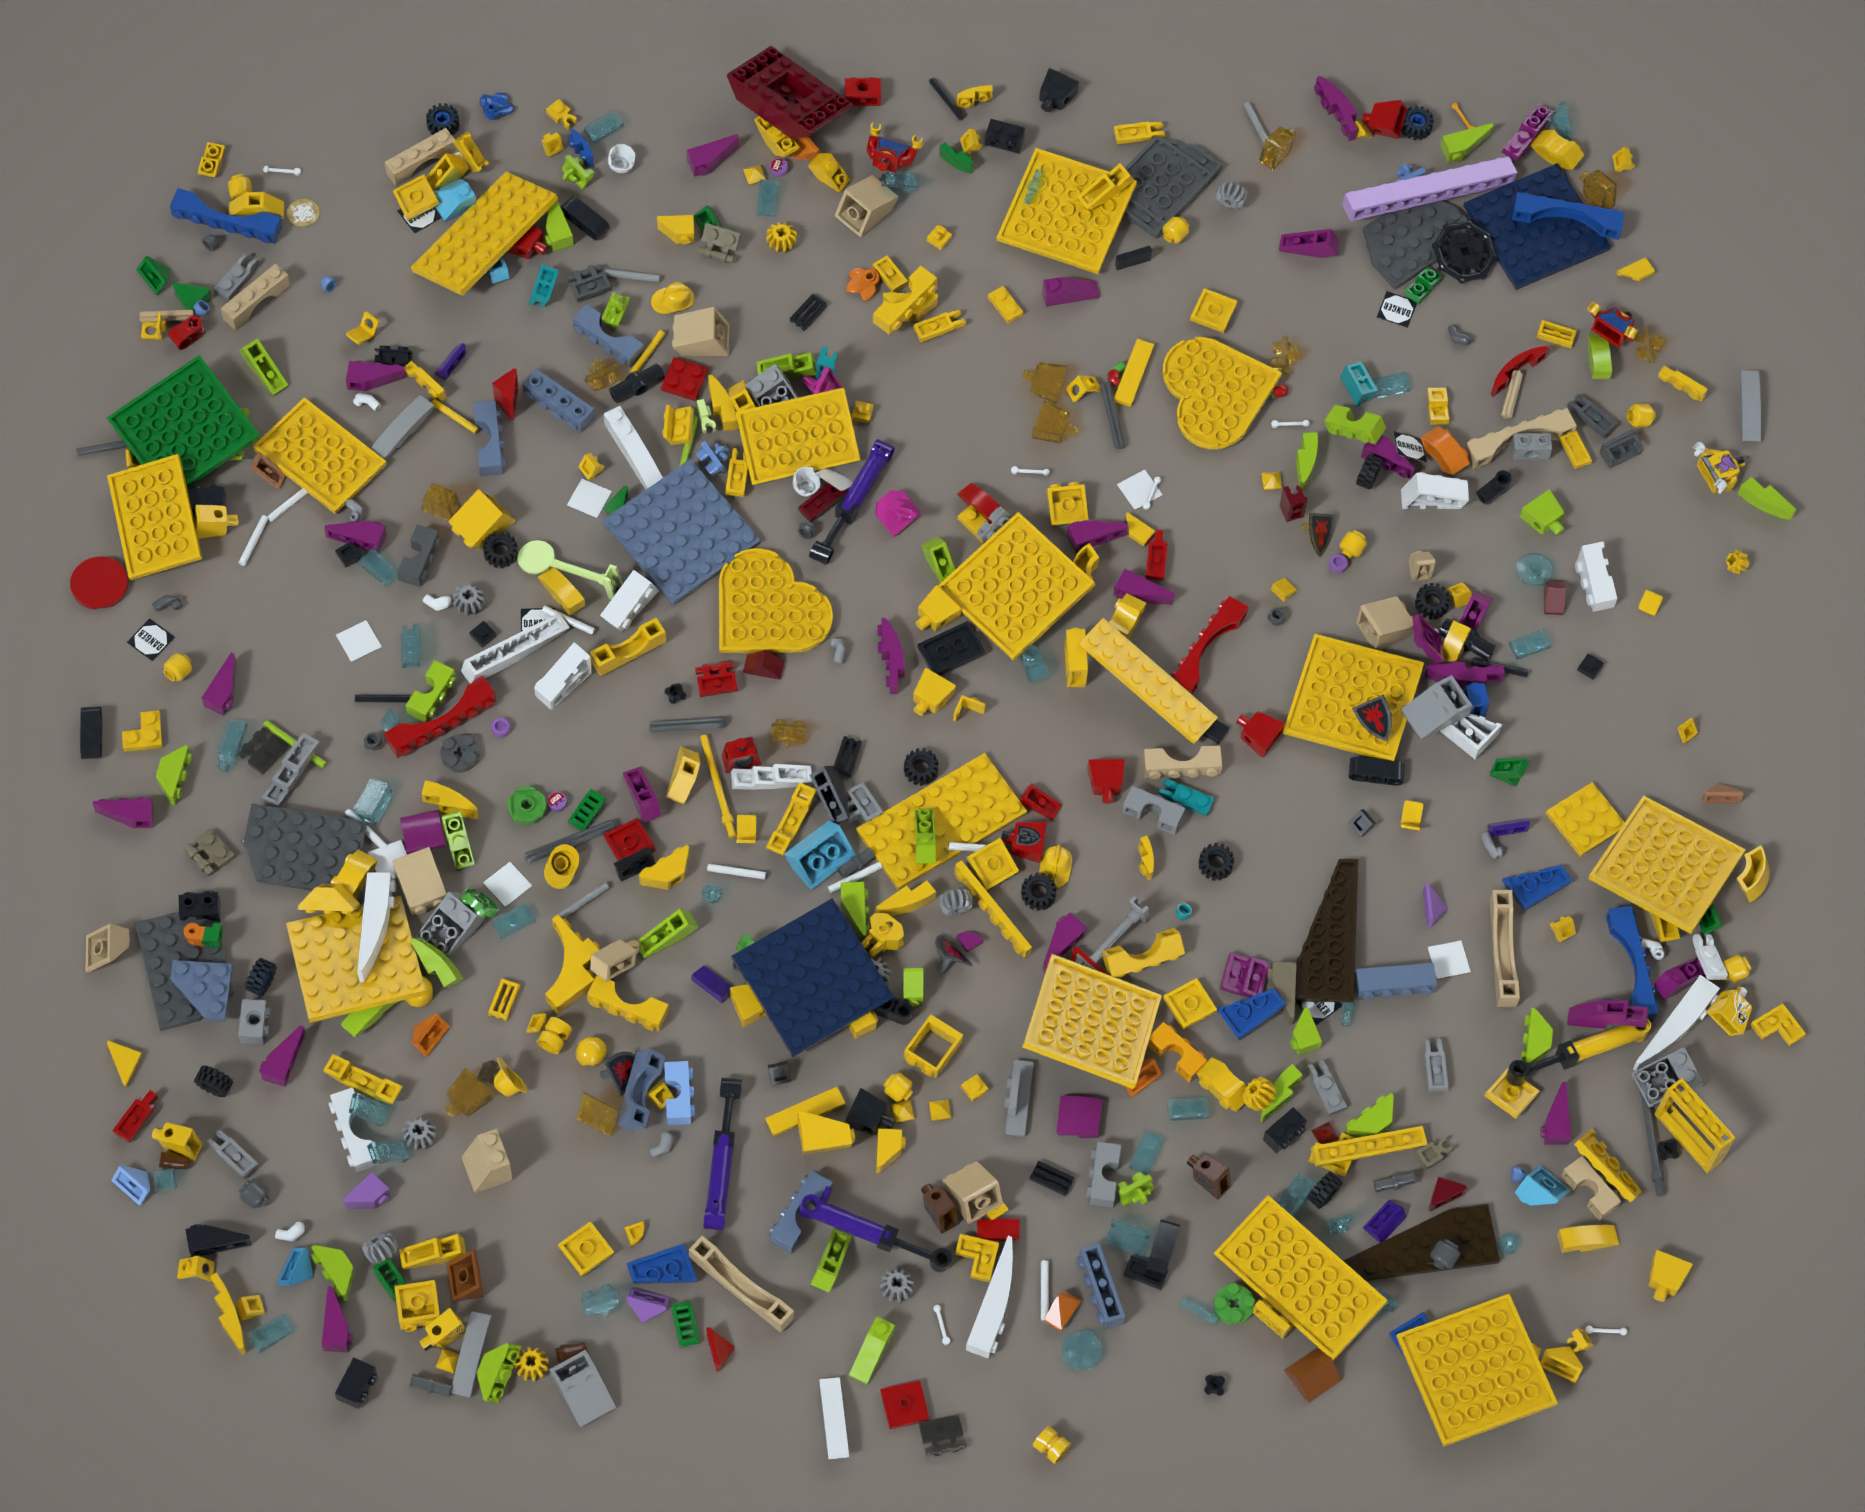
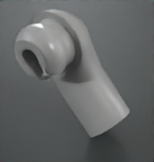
[345,498,363,522]
[649,1132,674,1158]

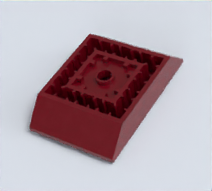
[727,46,853,139]

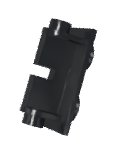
[374,345,413,366]

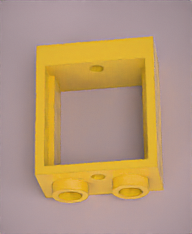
[1064,628,1088,687]
[904,1014,963,1079]

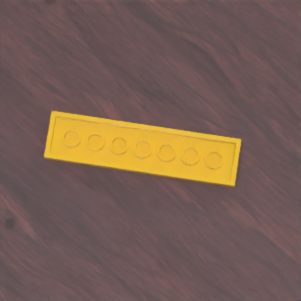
[1079,618,1218,744]

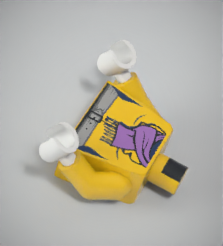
[1692,442,1745,494]

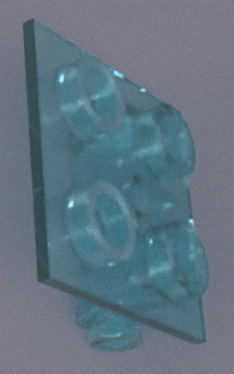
[882,172,918,192]

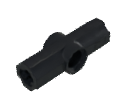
[609,363,665,403]
[1439,618,1496,661]

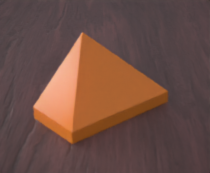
[791,136,820,161]
[412,1014,450,1057]
[1125,1058,1162,1097]
[1044,1290,1082,1331]

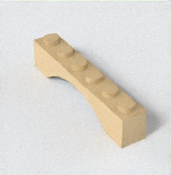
[1465,408,1577,469]
[1489,890,1520,1007]
[689,1236,794,1333]

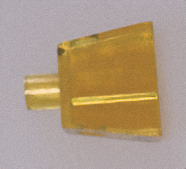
[1259,127,1296,170]
[1579,170,1617,209]
[1022,362,1068,404]
[1032,400,1078,443]
[421,483,461,521]
[445,1067,494,1117]

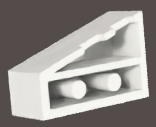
[1401,472,1469,509]
[1575,542,1617,612]
[600,570,660,632]
[534,642,592,710]
[1440,714,1502,759]

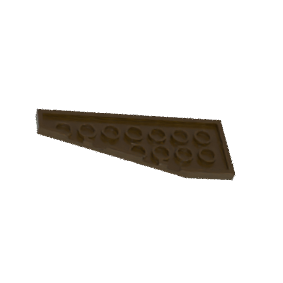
[1295,859,1358,1003]
[1343,1204,1500,1281]

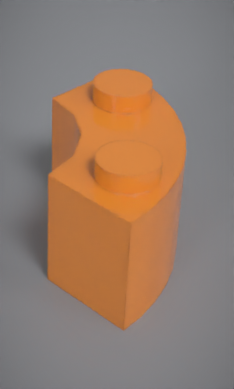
[1420,426,1470,475]

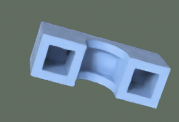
[664,1061,695,1125]

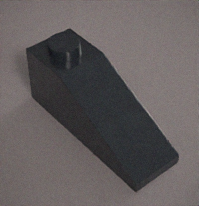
[809,766,850,824]
[185,1224,252,1257]

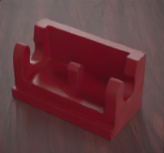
[1279,485,1308,522]

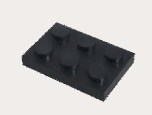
[917,621,986,676]

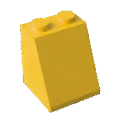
[448,489,516,550]
[797,1111,855,1156]

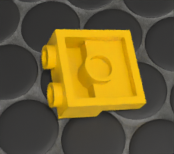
[1046,482,1089,526]
[394,1280,440,1332]

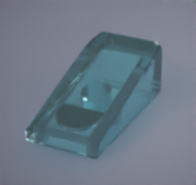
[756,179,779,217]
[358,548,398,587]
[1326,1215,1353,1235]
[248,1314,295,1354]

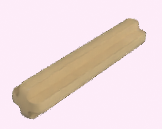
[139,310,194,323]
[1501,370,1523,419]

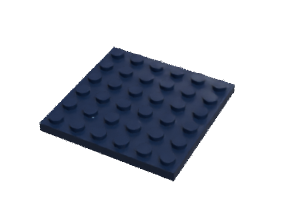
[1463,163,1611,290]
[731,898,894,1057]

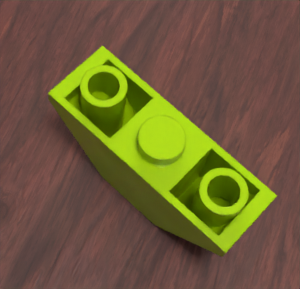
[156,745,193,805]
[441,810,475,870]
[1520,1008,1553,1065]
[1345,1093,1394,1138]
[311,1245,355,1302]
[477,1343,522,1403]

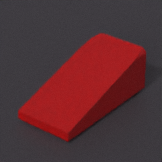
[1019,783,1062,820]

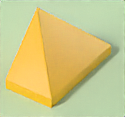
[1540,1346,1583,1383]

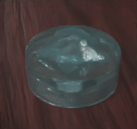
[702,883,722,903]
[1498,1233,1519,1254]

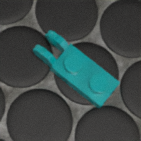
[1158,779,1214,816]

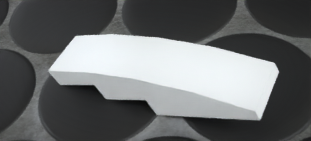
[731,764,812,790]
[819,1377,849,1459]

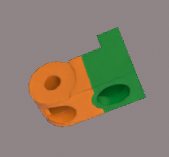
[183,923,224,948]

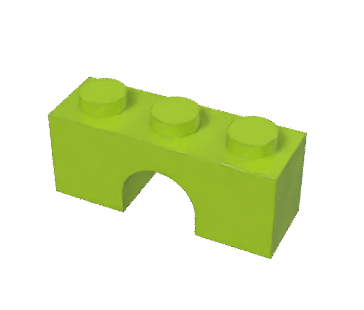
[1324,405,1386,444]
[405,660,456,722]

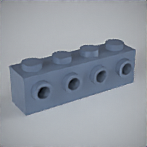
[522,369,595,433]
[1355,963,1437,1000]
[1077,1243,1125,1330]

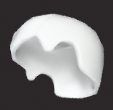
[608,144,636,173]
[792,466,821,497]

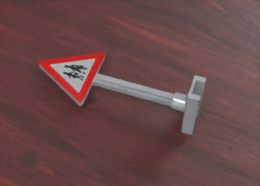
[1071,895,1150,975]

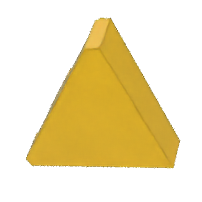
[107,1041,142,1087]

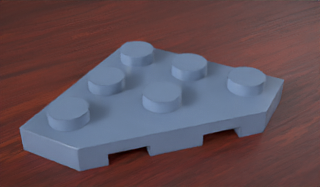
[170,960,233,1022]

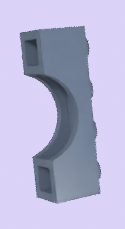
[573,304,644,368]
[473,400,506,476]
[616,1049,665,1132]
[769,1171,833,1254]

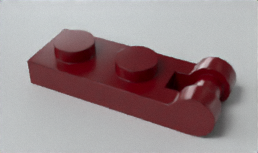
[798,483,848,523]

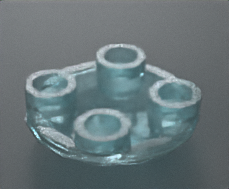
[1062,1331,1102,1371]

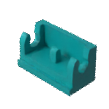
[528,264,559,308]
[816,346,837,381]
[1340,361,1378,406]

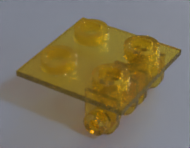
[576,1092,618,1137]

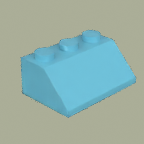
[784,821,856,890]

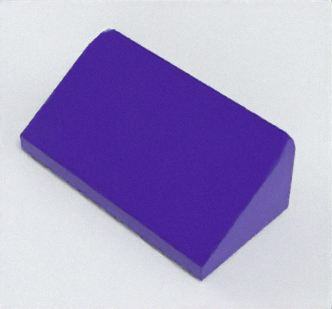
[435,343,466,380]
[1487,818,1530,837]
[691,966,732,1003]
[1363,1200,1407,1243]

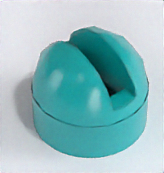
[1176,903,1192,920]

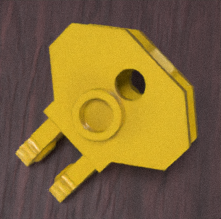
[861,913,904,957]

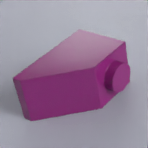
[1459,590,1494,631]

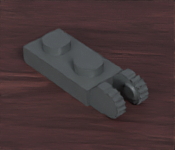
[1567,394,1617,438]

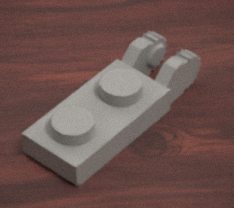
[214,253,259,300]
[1424,1039,1449,1092]
[1307,1060,1347,1116]
[207,1130,259,1179]

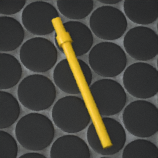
[700,735,736,839]

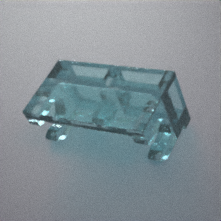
[401,624,421,668]
[353,778,393,825]
[1278,1173,1316,1218]
[1106,1218,1151,1256]

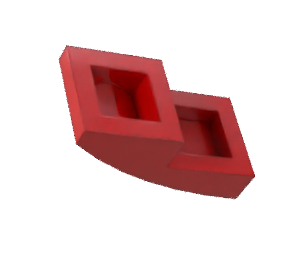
[977,1219,1021,1242]

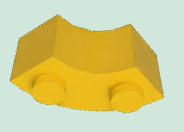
[1531,129,1584,170]
[1073,543,1099,592]
[1109,593,1147,640]
[1737,846,1770,903]
[330,850,378,899]
[1196,1057,1247,1112]

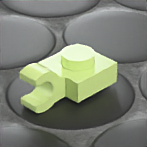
[697,399,716,434]

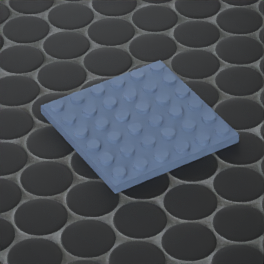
[602,459,761,605]

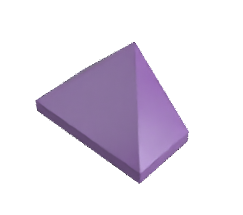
[1423,884,1448,927]
[626,1288,671,1323]

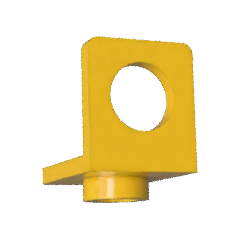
[346,311,380,345]
[141,312,166,340]
[1066,375,1101,402]
[953,695,986,722]
[1400,800,1423,831]
[736,815,756,843]
[177,1256,215,1282]

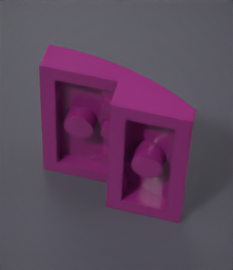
[400,810,446,855]
[1220,952,1270,998]
[1056,1096,1103,1138]

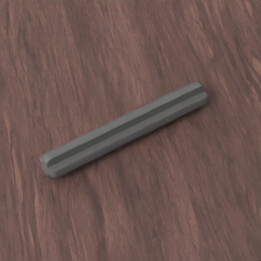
[1101,382,1125,449]
[650,717,725,733]

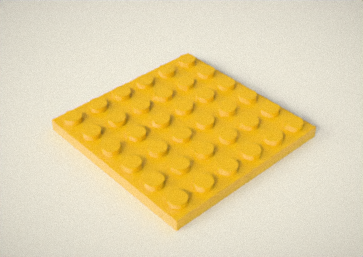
[996,148,1137,274]
[938,512,1096,661]
[1283,634,1424,761]
[1588,795,1746,934]
[286,895,426,1023]
[1022,954,1162,1089]
[1396,1294,1558,1447]

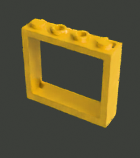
[1654,1078,1736,1174]

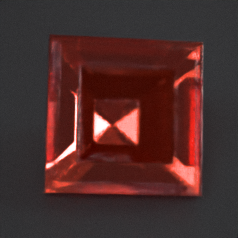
[1312,1121,1339,1144]

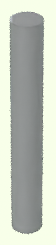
[1243,102,1272,148]
[605,269,660,282]
[558,882,609,919]

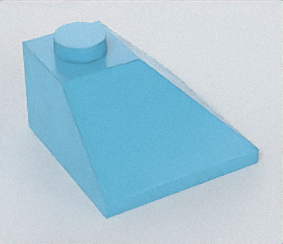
[434,178,476,222]
[1515,1165,1571,1206]

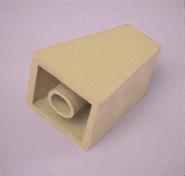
[835,175,898,238]
[672,307,730,356]
[1356,596,1414,651]
[392,847,447,916]
[461,1128,513,1194]
[942,1161,1003,1224]

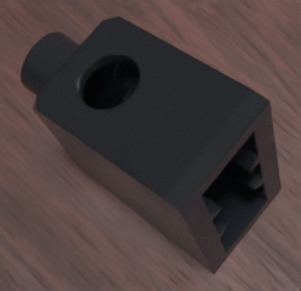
[1039,68,1079,112]
[845,1088,895,1135]

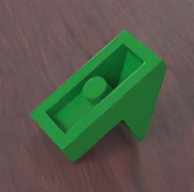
[1489,758,1529,786]

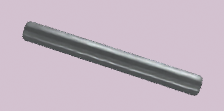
[524,819,616,863]

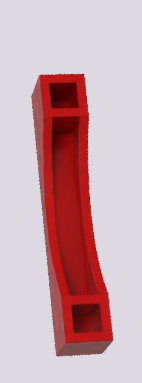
[1171,596,1249,694]
[384,677,496,758]

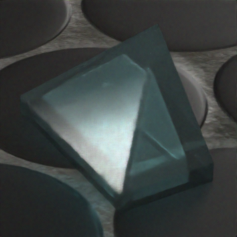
[1547,101,1571,141]

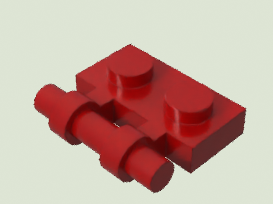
[695,661,738,697]

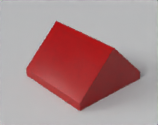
[492,368,519,419]

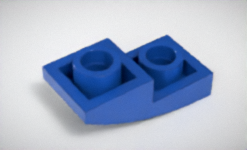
[568,129,594,167]

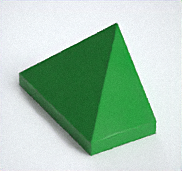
[136,256,170,295]
[173,282,211,310]
[604,486,628,515]
[1699,902,1724,935]

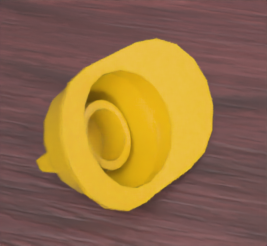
[651,282,695,314]
[544,844,579,889]
[1039,844,1072,888]
[494,1057,527,1097]

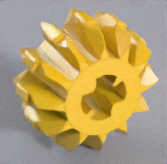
[766,221,797,253]
[1242,1076,1276,1112]
[514,1346,549,1381]

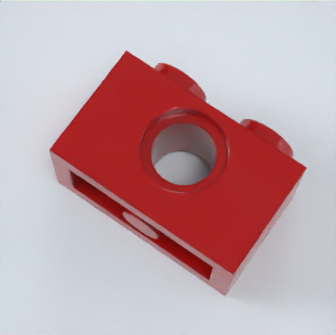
[845,77,881,106]

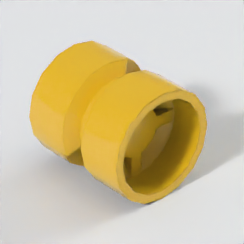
[537,1017,572,1054]
[1033,1425,1072,1464]

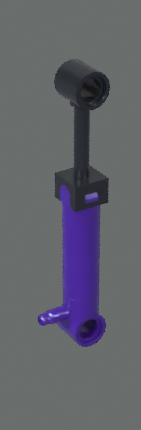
[809,439,895,565]
[703,1077,742,1231]
[799,1186,953,1272]

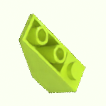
[914,808,936,864]
[840,882,870,941]

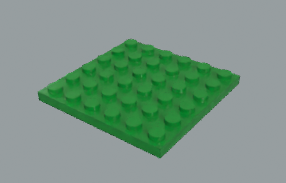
[107,355,261,488]

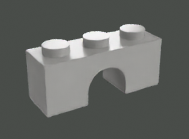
[1122,786,1185,835]
[1086,1142,1121,1208]

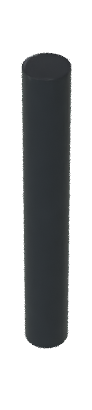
[929,78,965,120]
[1471,658,1528,678]
[355,695,412,703]

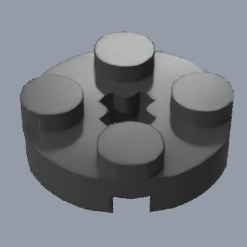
[440,735,479,773]

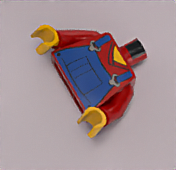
[866,122,923,173]
[1587,301,1638,348]

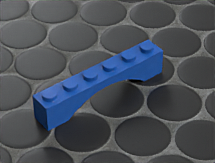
[170,188,282,244]
[1512,192,1625,240]
[1606,906,1659,1021]

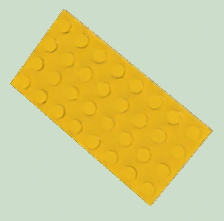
[410,171,558,296]
[856,753,1027,891]
[1214,1195,1388,1361]

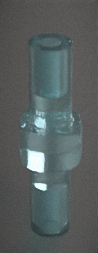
[1024,169,1043,204]
[1342,1003,1354,1026]
[1180,1297,1218,1325]

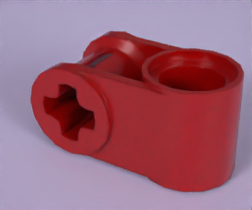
[168,316,205,350]

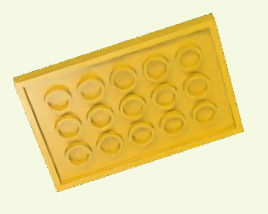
[735,388,860,485]
[253,397,387,515]
[107,454,203,580]

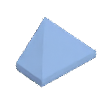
[111,1165,150,1206]

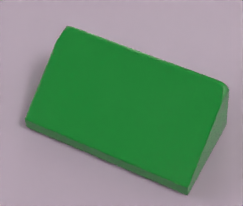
[693,205,723,233]

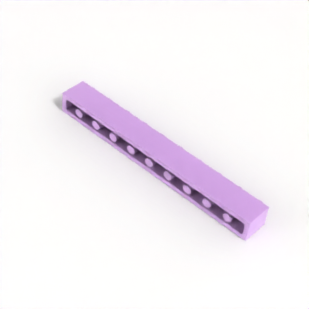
[1342,156,1517,221]

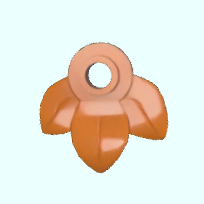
[846,268,880,301]

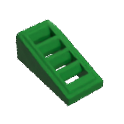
[568,789,606,831]
[371,1258,407,1302]
[671,1301,700,1348]

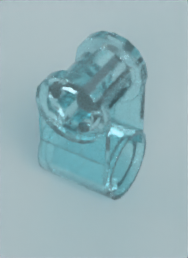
[1021,645,1050,684]

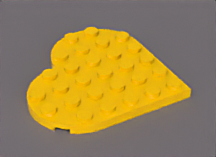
[1163,337,1282,449]
[719,548,833,653]

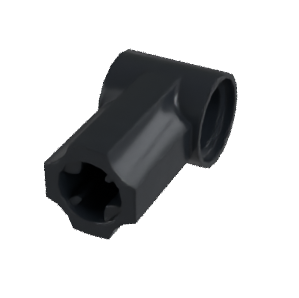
[1476,470,1512,505]

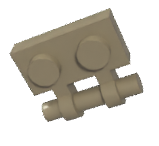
[698,223,742,263]
[184,828,235,876]

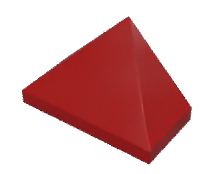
[706,1327,735,1372]

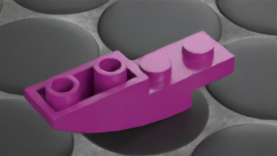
[1314,76,1358,141]
[1501,103,1554,161]
[877,618,905,694]
[1425,661,1505,689]
[1567,1000,1648,1029]

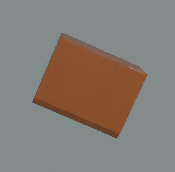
[447,1249,484,1302]
[1284,1348,1341,1403]

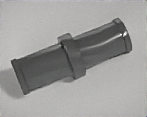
[837,848,875,878]
[1373,1171,1416,1193]
[409,1374,452,1397]

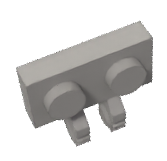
[846,782,883,823]

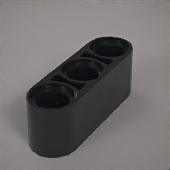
[560,195,610,240]
[80,706,102,759]
[1348,757,1405,786]
[874,997,913,1025]
[1146,1219,1180,1275]

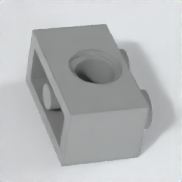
[1511,433,1552,460]
[238,999,271,1044]

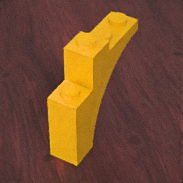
[545,914,601,1014]

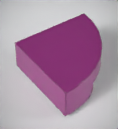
[956,932,984,952]

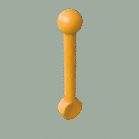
[1452,103,1474,129]

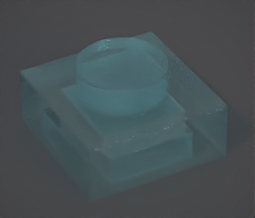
[152,1168,177,1191]

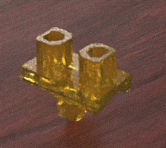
[1635,325,1666,363]
[1271,336,1302,374]
[584,358,619,391]
[771,719,806,748]

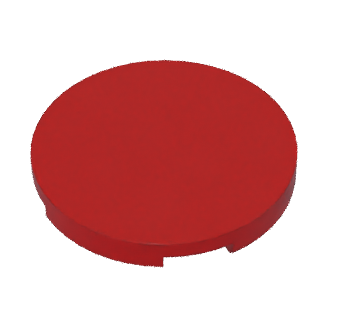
[70,556,128,610]

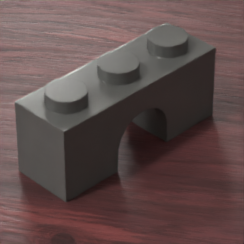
[397,525,441,587]

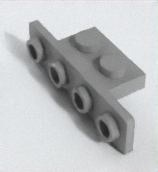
[1004,1060,1033,1137]

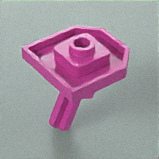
[802,367,842,394]
[875,490,921,537]

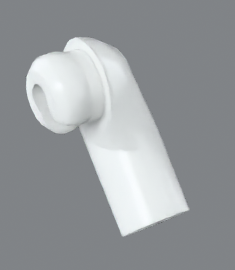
[353,393,382,412]
[423,594,452,611]
[1640,938,1665,960]
[275,1222,305,1242]

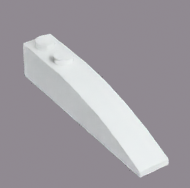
[604,406,663,490]
[461,613,570,684]
[357,873,396,982]
[1633,975,1720,1071]
[966,1236,1013,1359]

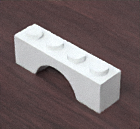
[328,1087,379,1173]

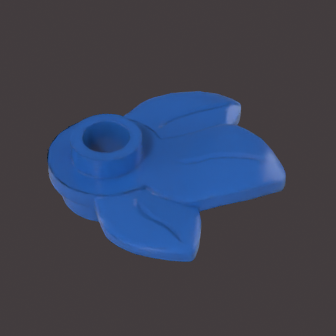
[480,93,514,120]

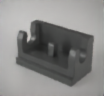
[1599,429,1642,469]

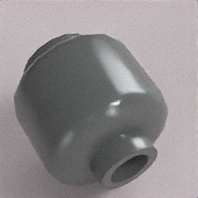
[239,1179,269,1209]
[1430,1239,1460,1270]

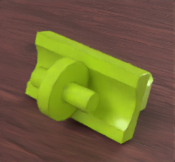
[562,155,594,190]
[601,292,630,328]
[1116,1172,1154,1207]

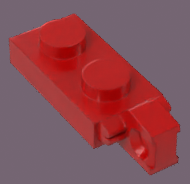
[1145,530,1168,580]
[112,1090,158,1143]

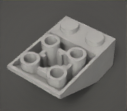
[745,364,798,407]
[1401,675,1472,740]
[415,892,486,958]
[1631,1047,1704,1108]
[549,1350,616,1428]

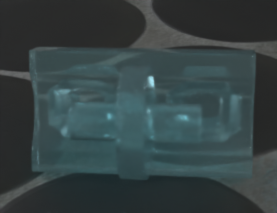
[581,1284,620,1318]

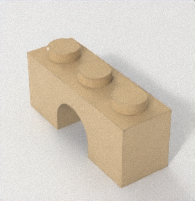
[1561,1156,1621,1221]

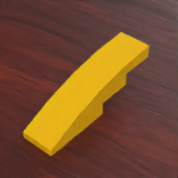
[210,1272,246,1355]

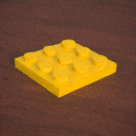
[1546,782,1625,857]

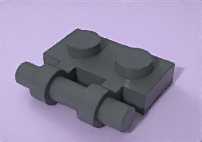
[566,264,611,302]

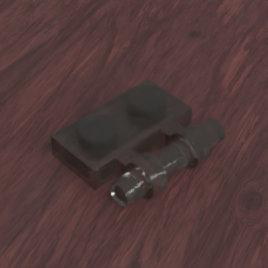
[238,727,288,775]
[919,1414,966,1457]

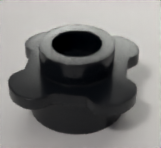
[665,683,687,704]
[1657,1140,1679,1160]
[1204,1375,1225,1396]

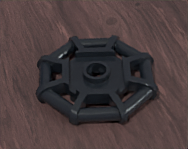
[1432,219,1498,284]

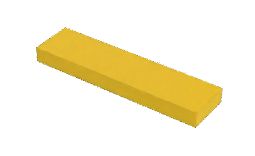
[1114,339,1154,407]
[765,1087,846,1137]

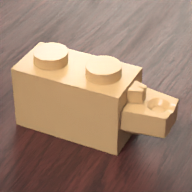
[590,939,640,981]

